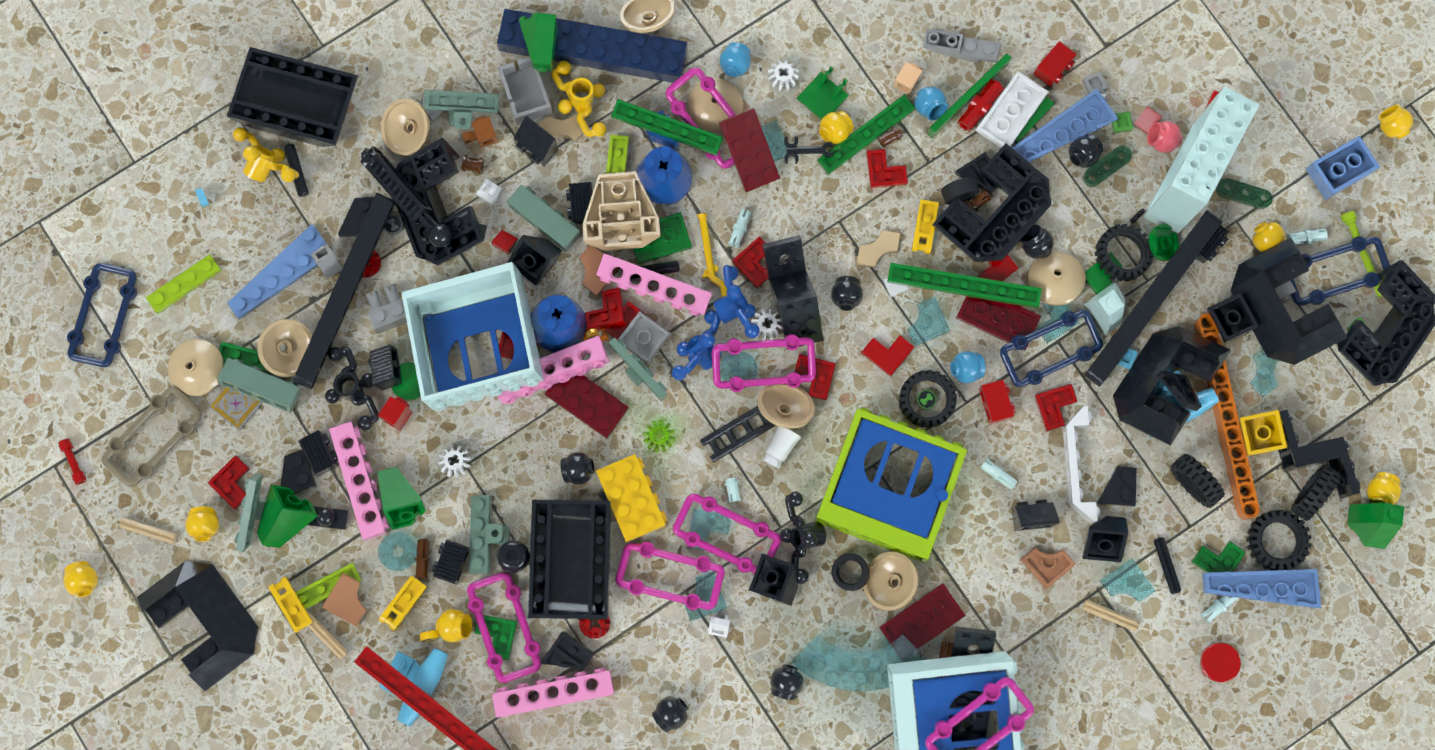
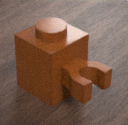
[462,116,498,148]

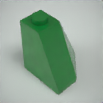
[519,13,558,73]
[378,467,426,530]
[257,485,317,548]
[1347,503,1404,549]

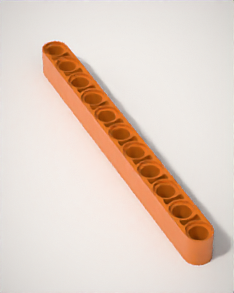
[1194,313,1259,520]

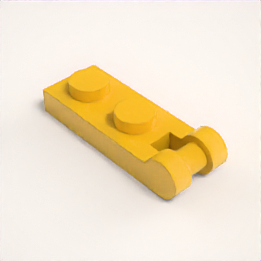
[911,199,939,254]
[378,575,428,632]
[268,576,314,633]

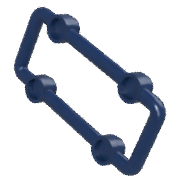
[1291,236,1390,306]
[67,263,137,367]
[1000,309,1103,387]

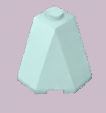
[1084,282,1126,335]

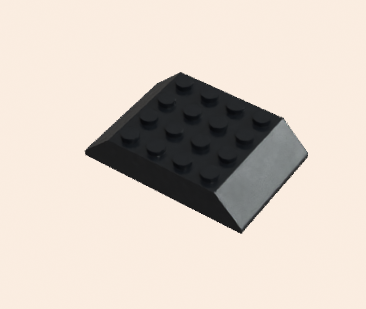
[227,47,358,147]
[528,500,611,620]

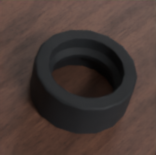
[941,177,979,205]
[831,553,870,591]

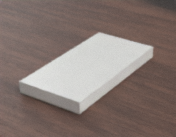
[976,71,1049,148]

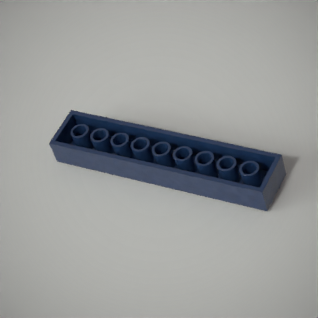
[497,8,687,83]

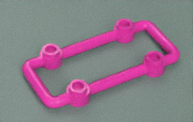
[665,67,736,169]
[712,334,816,392]
[673,493,781,574]
[615,542,725,611]
[467,572,541,683]
[925,677,1034,750]

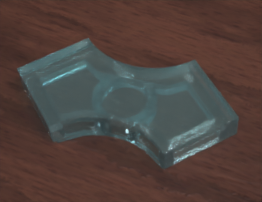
[1250,349,1279,398]

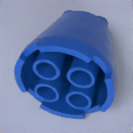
[636,146,692,205]
[531,295,586,353]

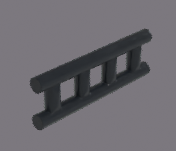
[700,406,776,463]

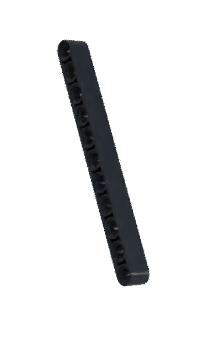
[293,193,395,389]
[1084,210,1223,387]

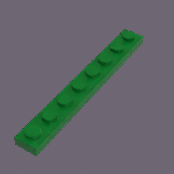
[887,262,1042,308]

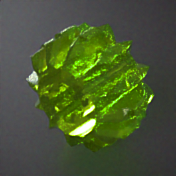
[643,420,675,453]

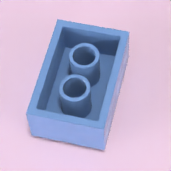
[1305,136,1380,200]

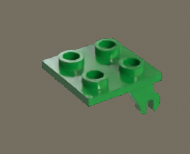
[796,66,849,120]

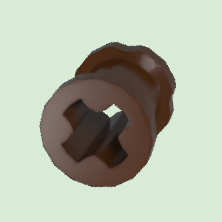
[462,155,484,174]

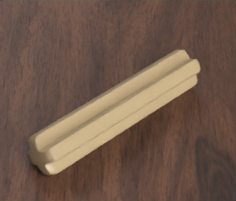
[119,518,177,544]
[1083,600,1140,631]
[308,612,348,659]

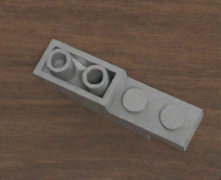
[923,29,1001,63]

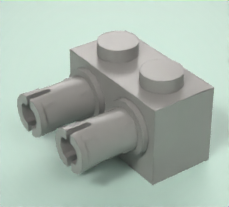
[366,284,407,334]

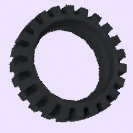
[1095,224,1154,282]
[899,370,957,428]
[1170,454,1225,508]
[1291,464,1341,521]

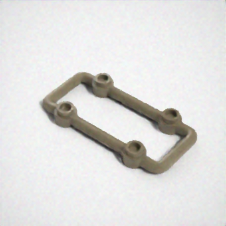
[102,387,202,487]

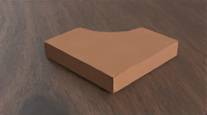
[579,245,620,296]
[1020,547,1076,590]
[322,573,367,626]

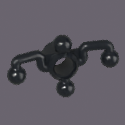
[325,347,379,430]
[780,491,826,584]

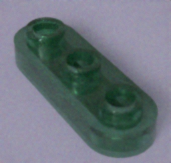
[1083,146,1132,187]
[1216,178,1273,209]

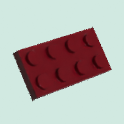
[718,108,781,193]
[955,296,1041,351]
[544,364,629,439]
[879,583,966,660]

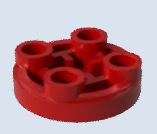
[1200,643,1241,683]

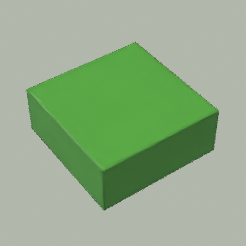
[1111,111,1133,134]

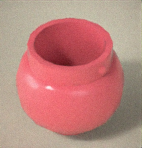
[1147,121,1183,153]

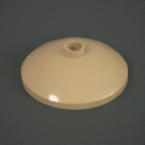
[620,0,675,33]
[687,78,743,132]
[381,99,430,156]
[1028,252,1086,306]
[257,319,312,377]
[168,339,224,396]
[758,384,815,428]
[864,552,919,611]

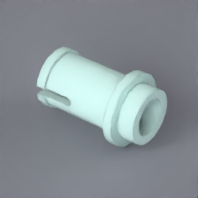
[724,477,741,503]

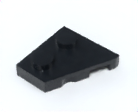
[955,152,999,194]
[338,197,374,238]
[1157,370,1202,411]
[280,450,317,494]
[1097,466,1137,507]
[541,631,595,670]

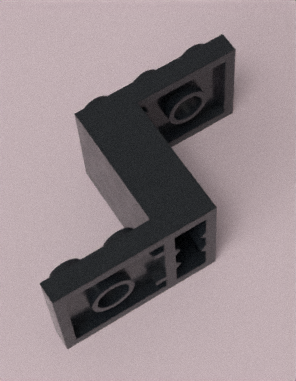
[762,235,824,350]
[1278,410,1361,499]
[947,627,996,741]

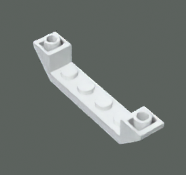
[1063,406,1100,524]

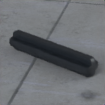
[284,144,309,197]
[630,261,680,279]
[1154,537,1181,594]

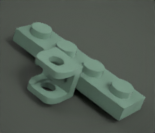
[423,89,499,129]
[609,337,667,402]
[235,473,266,552]
[469,495,510,574]

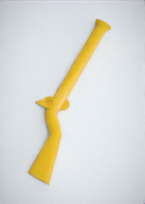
[696,213,727,297]

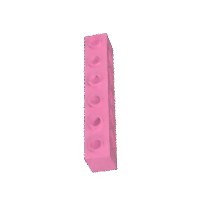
[596,253,712,317]
[497,335,610,404]
[329,422,389,541]
[492,668,615,718]

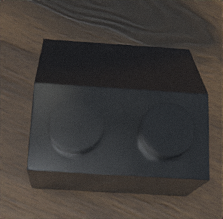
[514,116,558,167]
[1207,293,1259,342]
[1011,500,1060,531]

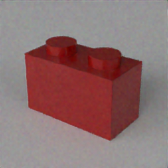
[1033,41,1077,88]
[979,380,1016,425]
[378,396,412,431]

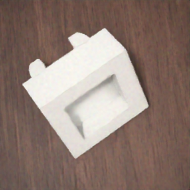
[476,179,503,206]
[708,613,730,638]

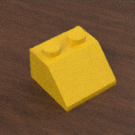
[1240,410,1288,456]

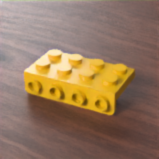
[596,454,668,543]

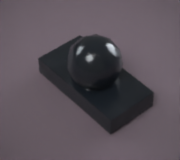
[307,506,349,530]

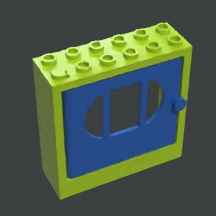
[814,407,967,563]

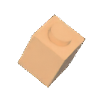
[894,62,922,95]

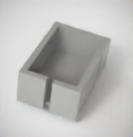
[497,57,553,125]

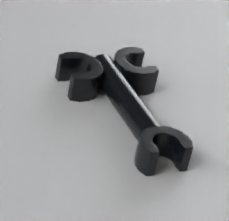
[784,137,833,164]

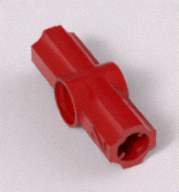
[957,79,1004,132]

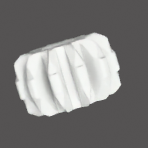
[768,59,799,91]
[751,309,782,340]
[438,445,472,478]

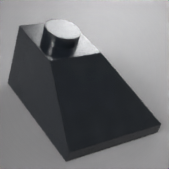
[507,235,562,286]
[1082,516,1129,562]
[749,554,798,606]

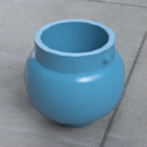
[719,42,751,77]
[915,87,948,121]
[950,351,985,384]

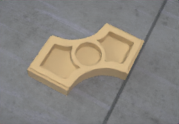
[538,115,583,142]
[857,230,900,268]

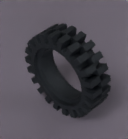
[1246,510,1312,571]

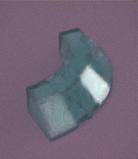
[791,634,928,691]

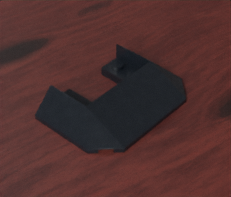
[395,138,487,266]
[932,143,1051,262]
[1230,237,1348,365]
[1337,260,1435,386]
[1113,326,1230,446]
[137,561,259,691]

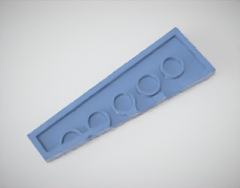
[1012,89,1118,162]
[227,224,334,320]
[1202,569,1321,608]

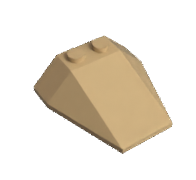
[583,171,660,251]

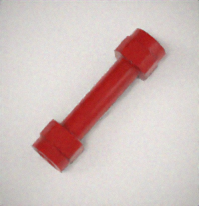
[58,438,87,485]

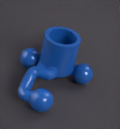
[714,265,760,338]
[672,310,721,380]

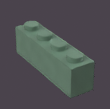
[507,185,581,252]
[218,358,301,413]

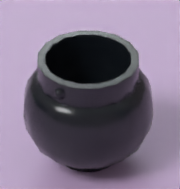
[1069,134,1103,168]
[1020,224,1054,259]
[831,276,863,311]
[560,452,595,485]
[497,540,530,573]
[770,664,804,700]
[652,696,688,733]

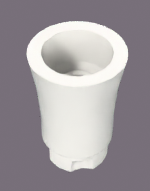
[763,426,802,469]

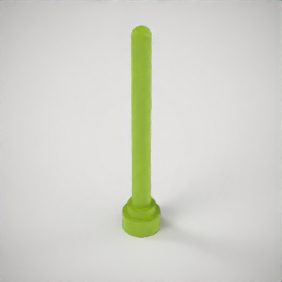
[1340,210,1382,297]

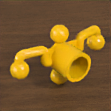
[551,60,607,137]
[233,127,299,183]

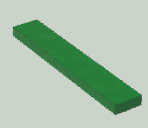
[927,53,1012,138]
[817,94,916,175]
[611,99,723,156]

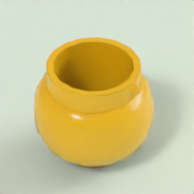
[1378,104,1413,139]
[819,111,854,144]
[1252,221,1286,252]
[1367,472,1401,504]
[185,506,219,542]
[63,561,98,597]
[436,609,472,642]

